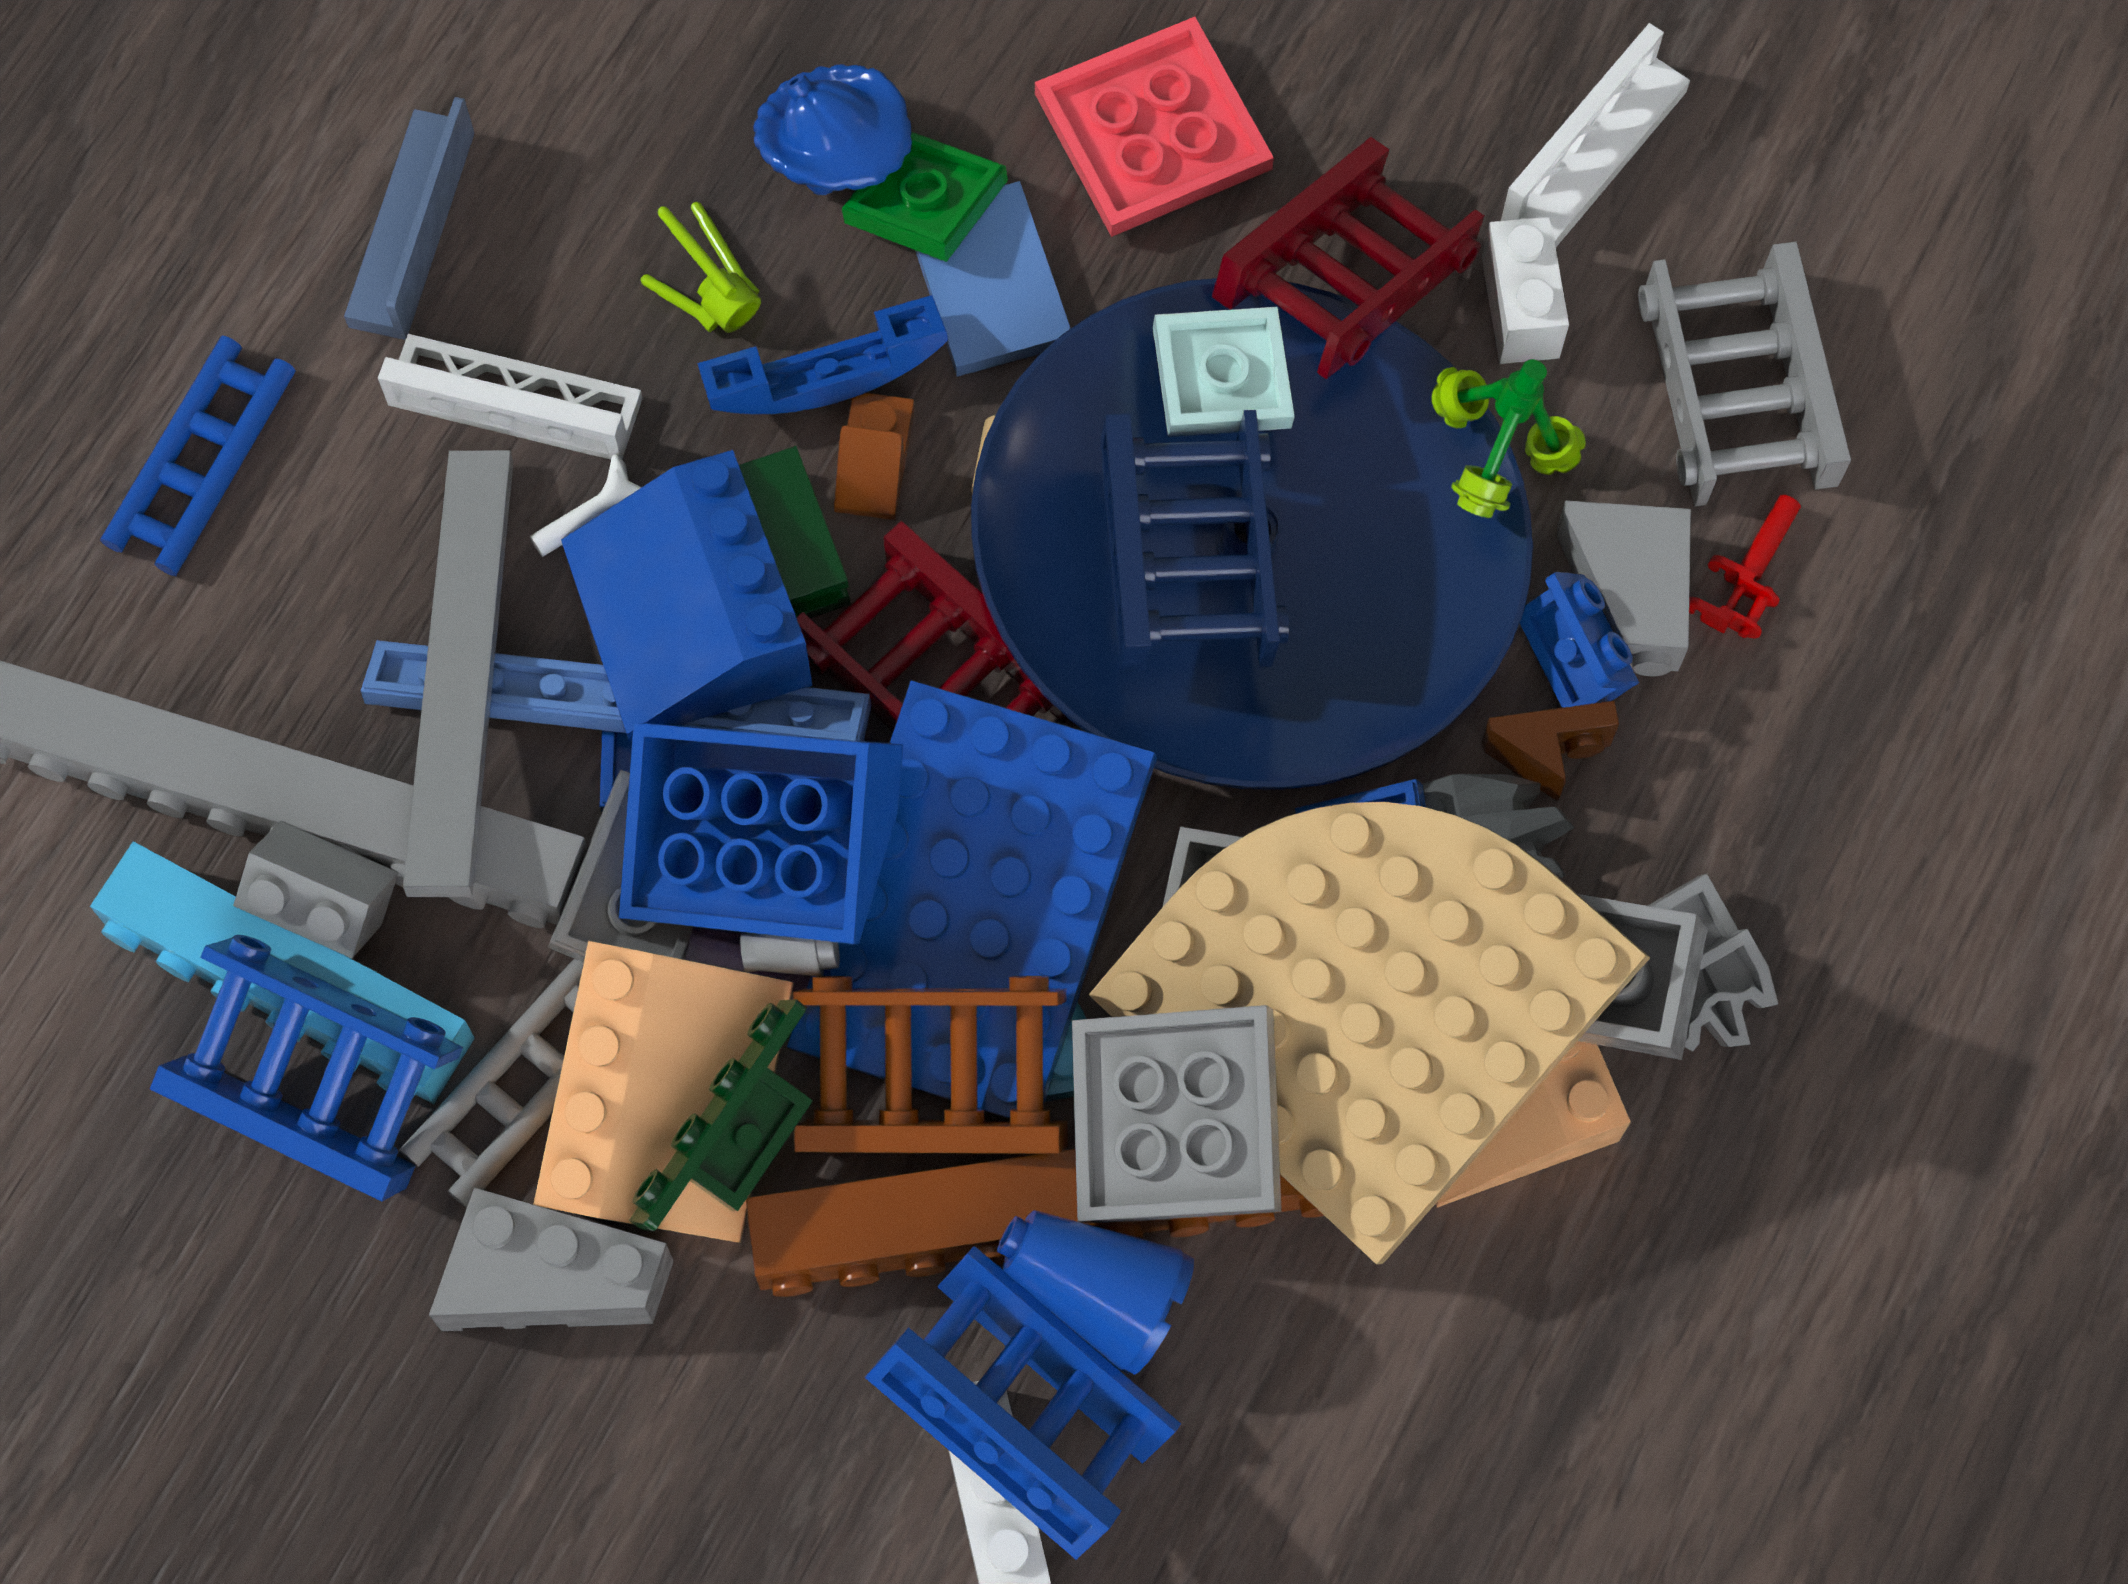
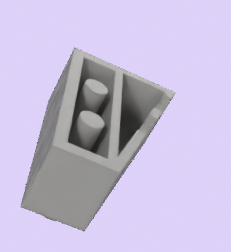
[429,1188,674,1331]

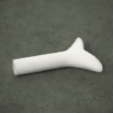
[530,454,642,557]

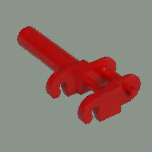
[1689,495,1801,639]

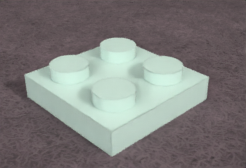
[1153,307,1295,437]

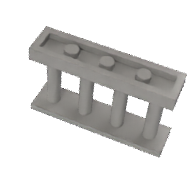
[1638,241,1851,507]

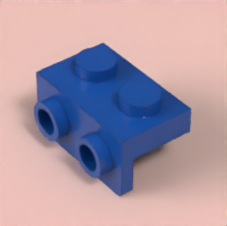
[1520,572,1639,708]

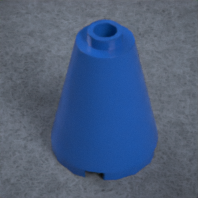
[997,1210,1194,1375]

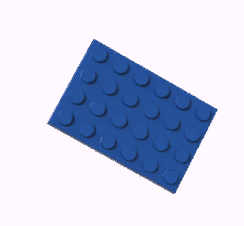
[787,680,1157,1120]

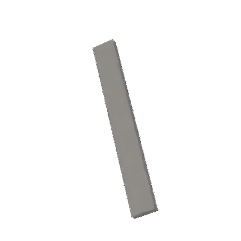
[403,450,513,897]

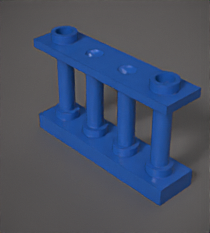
[150,935,463,1202]
[865,1246,1181,1560]

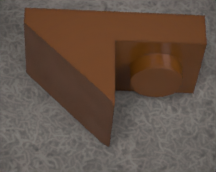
[1482,701,1619,800]

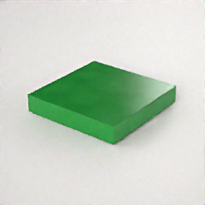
[842,131,1008,262]

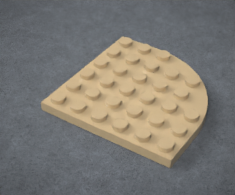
[1089,802,1651,1264]

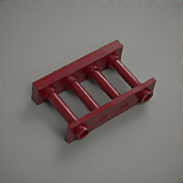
[1212,137,1485,380]
[797,521,1068,732]

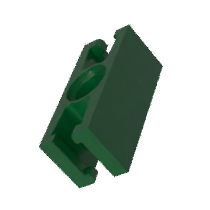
[739,446,851,618]

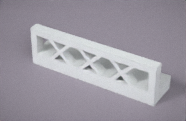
[1501,23,1690,247]
[378,334,643,460]

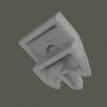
[1647,874,1778,1051]

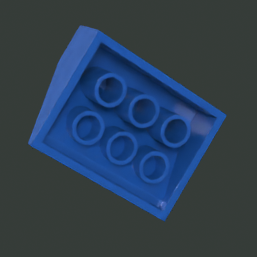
[561,450,812,741]
[619,723,903,944]

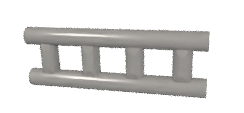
[399,959,584,1208]

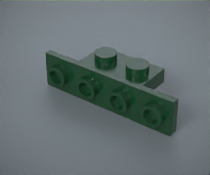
[629,999,813,1231]

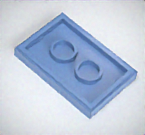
[915,181,1071,377]

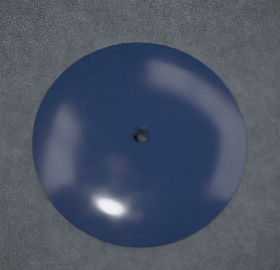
[971,278,1533,790]

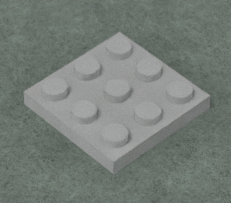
[1072,1005,1282,1224]

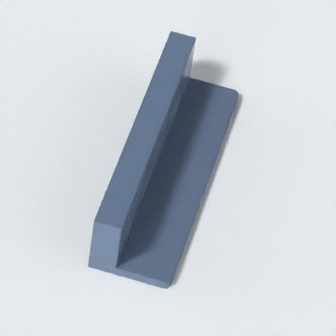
[344,97,475,340]

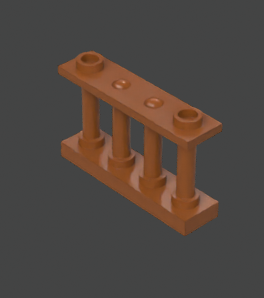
[793,976,1068,1154]

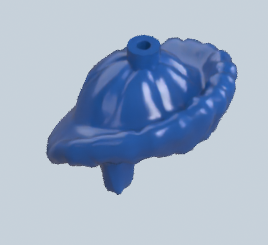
[753,64,912,195]

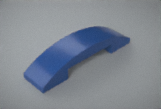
[697,295,948,414]

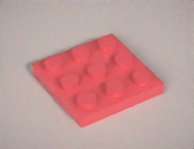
[1035,17,1274,237]

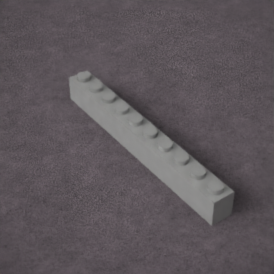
[0,661,588,928]

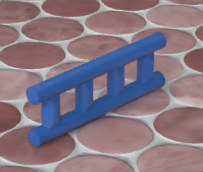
[100,336,296,576]

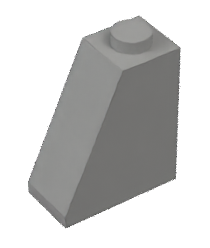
[1557,500,1691,676]

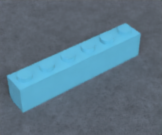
[90,841,475,1105]

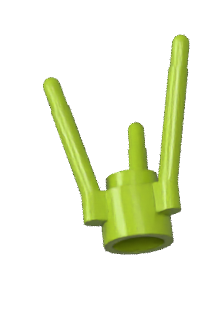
[641,202,761,333]

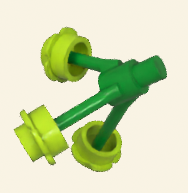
[1432,359,1586,518]

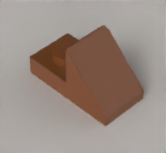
[834,393,915,520]

